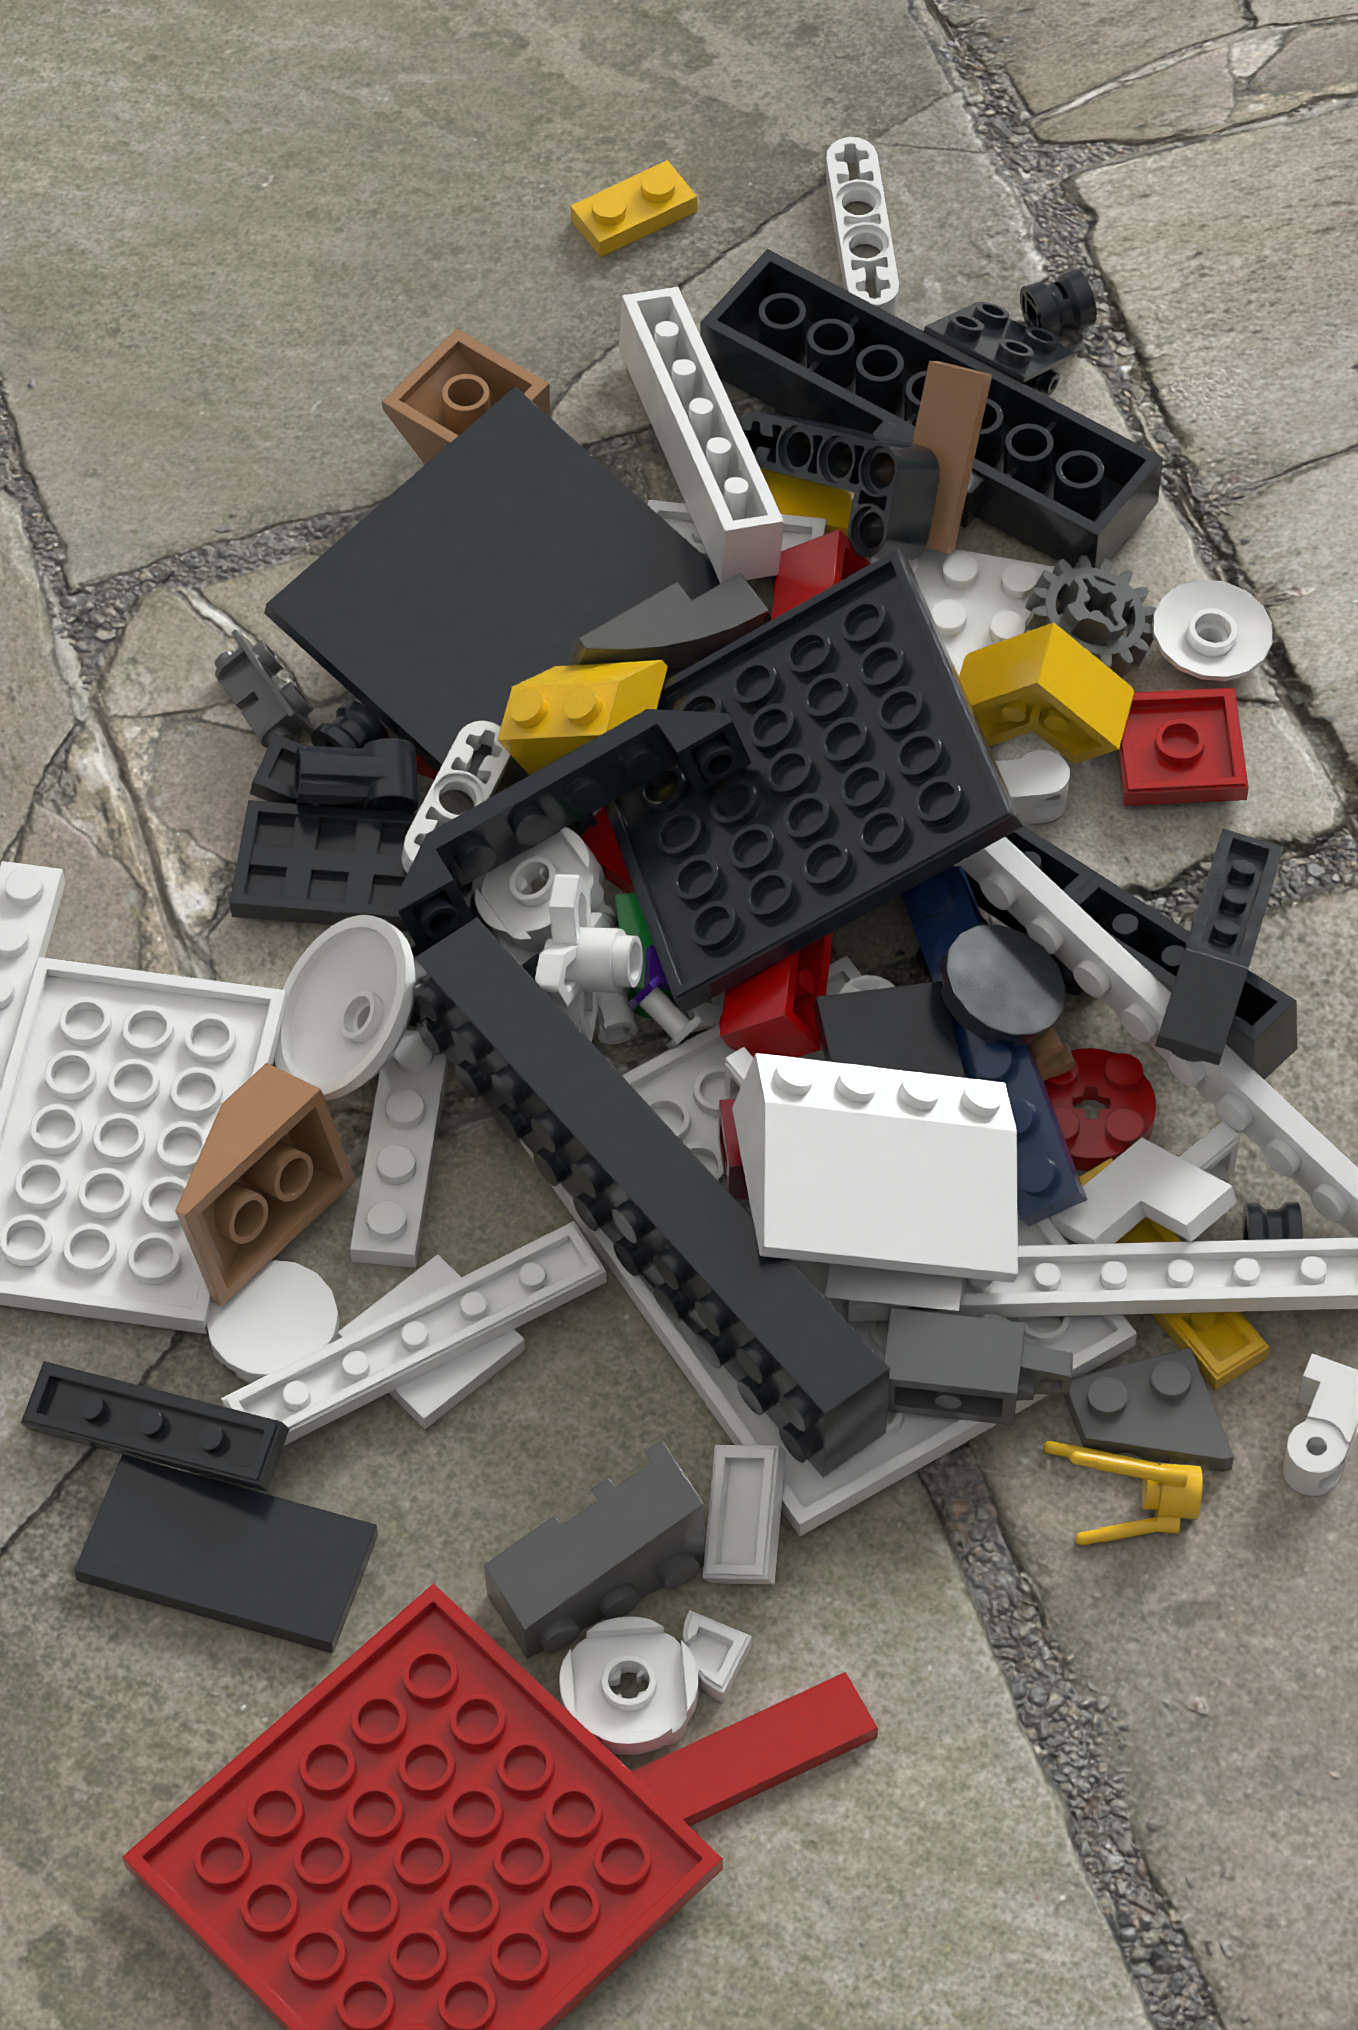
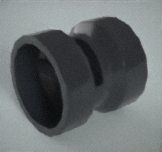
[1020,269,1097,336]

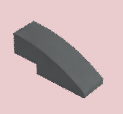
[569,573,769,671]

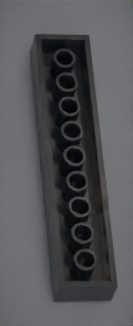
[413,918,890,1477]

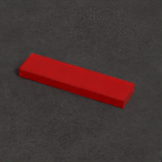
[632,1672,878,1827]

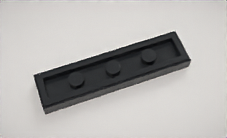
[21,1361,290,1492]

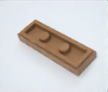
[912,361,992,553]

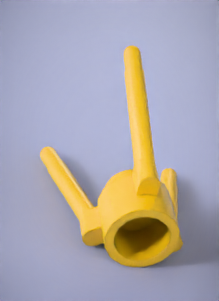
[1043,1441,1202,1546]

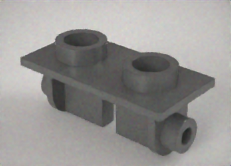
[215,629,315,748]

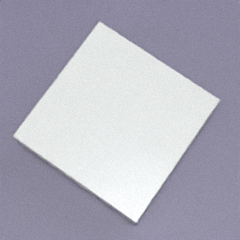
[337,1254,525,1430]

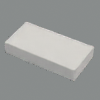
[702,1445,786,1585]

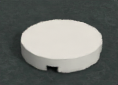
[206,1260,340,1383]

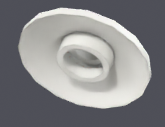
[1153,580,1273,681]

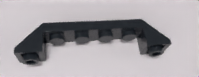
[393,709,751,951]
[1155,828,1284,1066]

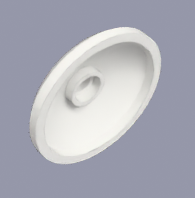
[274,915,416,1100]

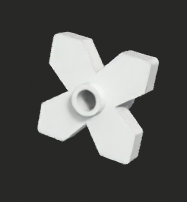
[535,874,643,1042]

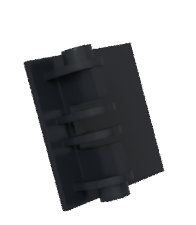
[924,302,1076,395]

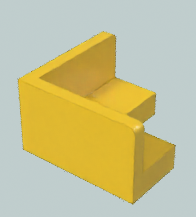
[959,622,1134,764]

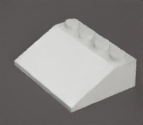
[732,1053,1018,1283]

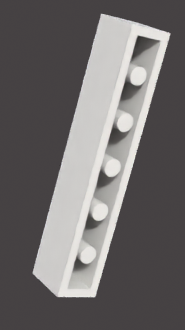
[619,287,784,584]

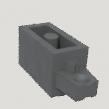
[884,1307,1074,1426]

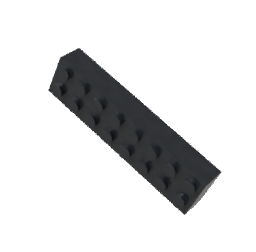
[700,249,1163,569]

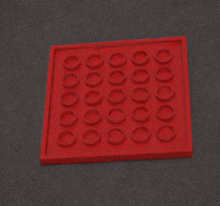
[122,1583,723,2030]

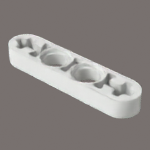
[826,137,899,315]

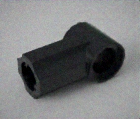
[294,738,418,813]

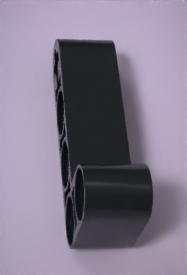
[740,412,940,560]

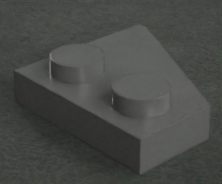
[1064,1347,1234,1472]

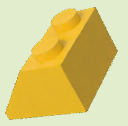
[497,660,668,775]

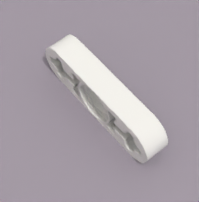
[401,721,510,873]

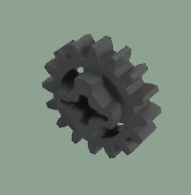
[1025,555,1156,678]

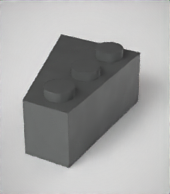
[484,1440,704,1659]

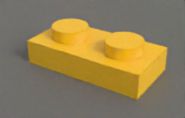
[570,160,698,257]

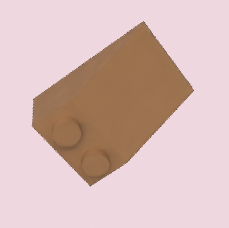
[175,1063,356,1306]

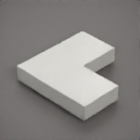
[1050,1137,1237,1244]

